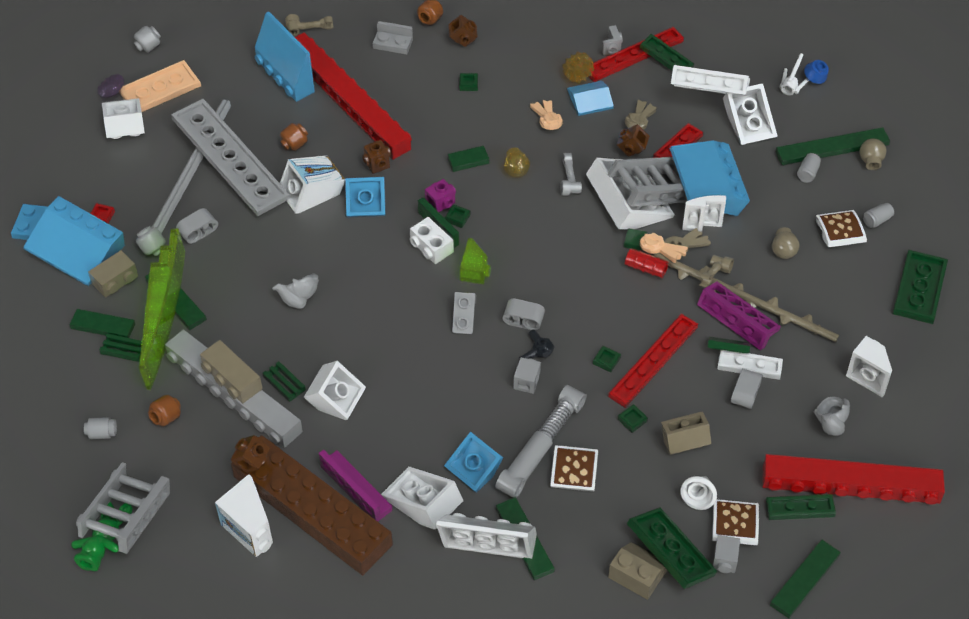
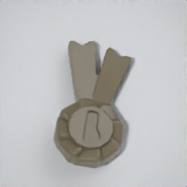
[625,100,657,130]
[664,228,711,248]

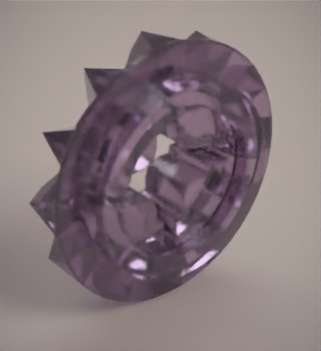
[98,74,125,98]

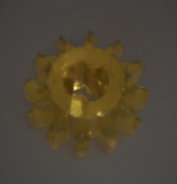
[562,51,594,83]

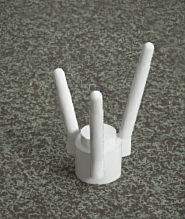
[779,53,809,95]

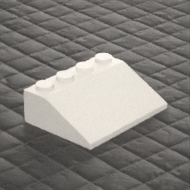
[586,158,675,229]
[436,513,537,559]

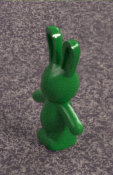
[71,502,133,571]

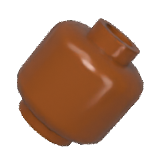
[417,0,443,25]
[280,123,308,151]
[148,395,181,426]

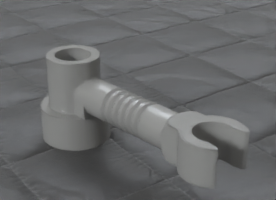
[560,153,582,196]

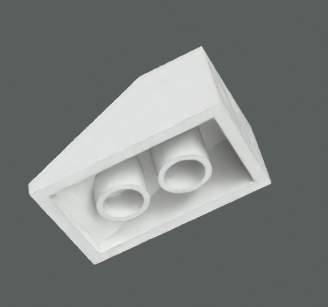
[723,84,777,145]
[381,467,463,530]

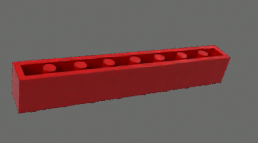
[763,454,945,504]

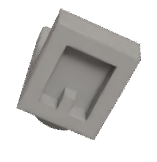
[452,292,477,334]

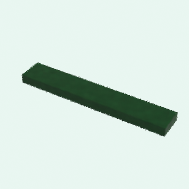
[776,127,890,165]

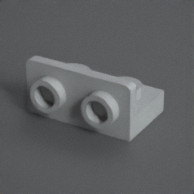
[372,21,413,54]

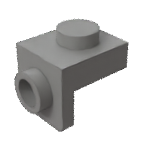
[602,25,623,56]

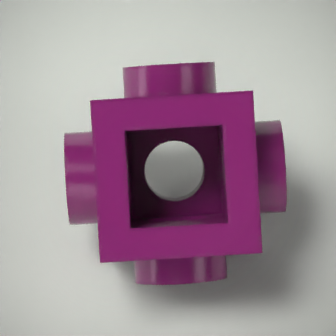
[425,179,456,212]

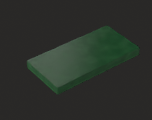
[893,249,948,324]
[627,507,717,589]

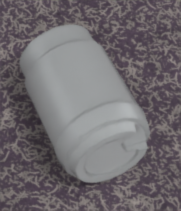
[797,153,821,183]
[863,203,894,228]

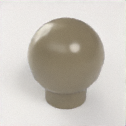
[859,138,886,170]
[772,227,800,259]

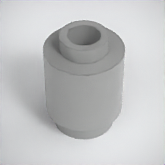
[84,417,117,439]

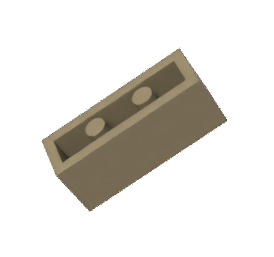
[200,340,263,404]

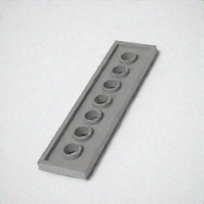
[171,99,290,216]

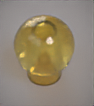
[504,148,530,178]

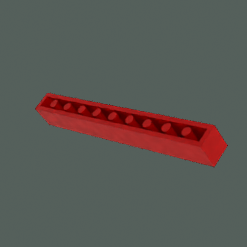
[295,32,412,160]

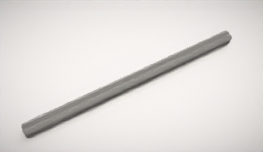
[151,99,231,234]

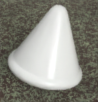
[681,476,717,510]

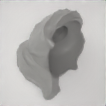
[272,273,319,309]
[814,396,850,436]

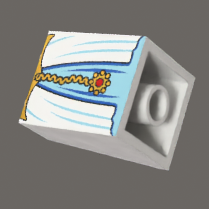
[280,155,345,214]
[215,474,273,557]

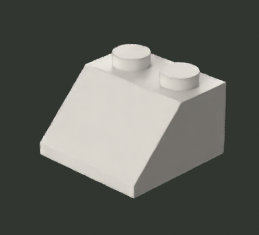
[102,98,145,139]
[846,336,892,397]
[304,361,366,420]

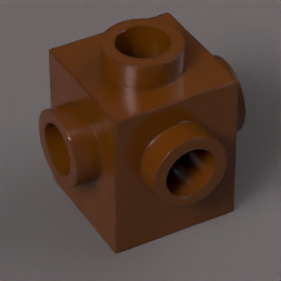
[448,15,478,47]
[616,124,650,157]
[362,140,391,174]
[231,435,270,473]

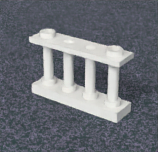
[671,65,750,95]

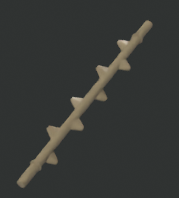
[654,253,839,342]

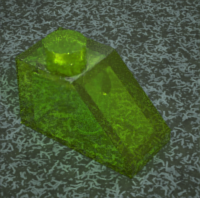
[460,238,491,284]

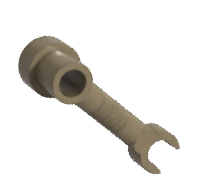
[285,14,333,36]
[699,255,734,288]

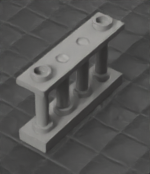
[608,157,688,207]
[76,462,170,554]

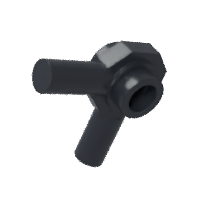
[519,329,554,359]

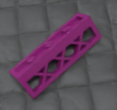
[697,281,781,350]
[319,450,393,521]

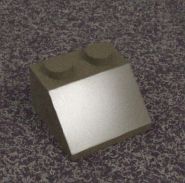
[608,542,667,600]

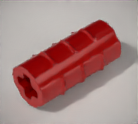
[625,248,669,278]

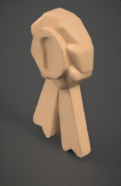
[530,100,563,130]
[640,233,688,263]

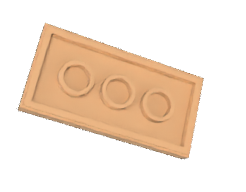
[118,60,201,112]

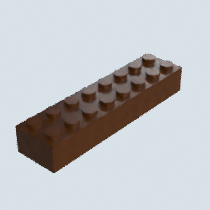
[231,435,393,576]

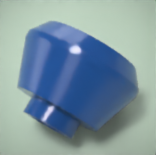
[804,60,829,84]

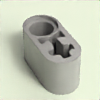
[176,208,218,244]
[502,298,545,330]
[731,368,763,409]

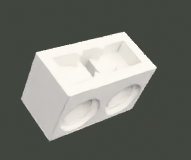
[410,217,454,264]

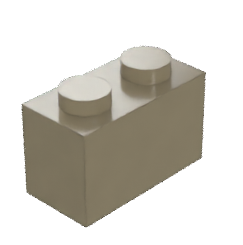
[88,250,138,298]
[661,411,711,455]

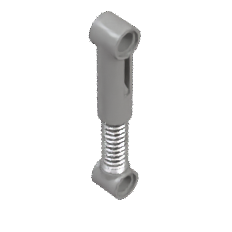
[495,385,587,498]

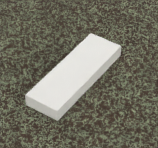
[717,350,783,380]

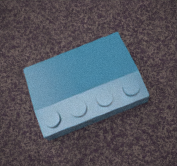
[255,12,315,102]
[670,140,750,216]
[23,196,125,286]

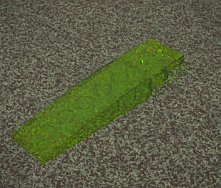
[139,229,185,390]

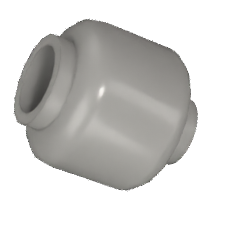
[134,26,161,53]
[136,226,166,256]

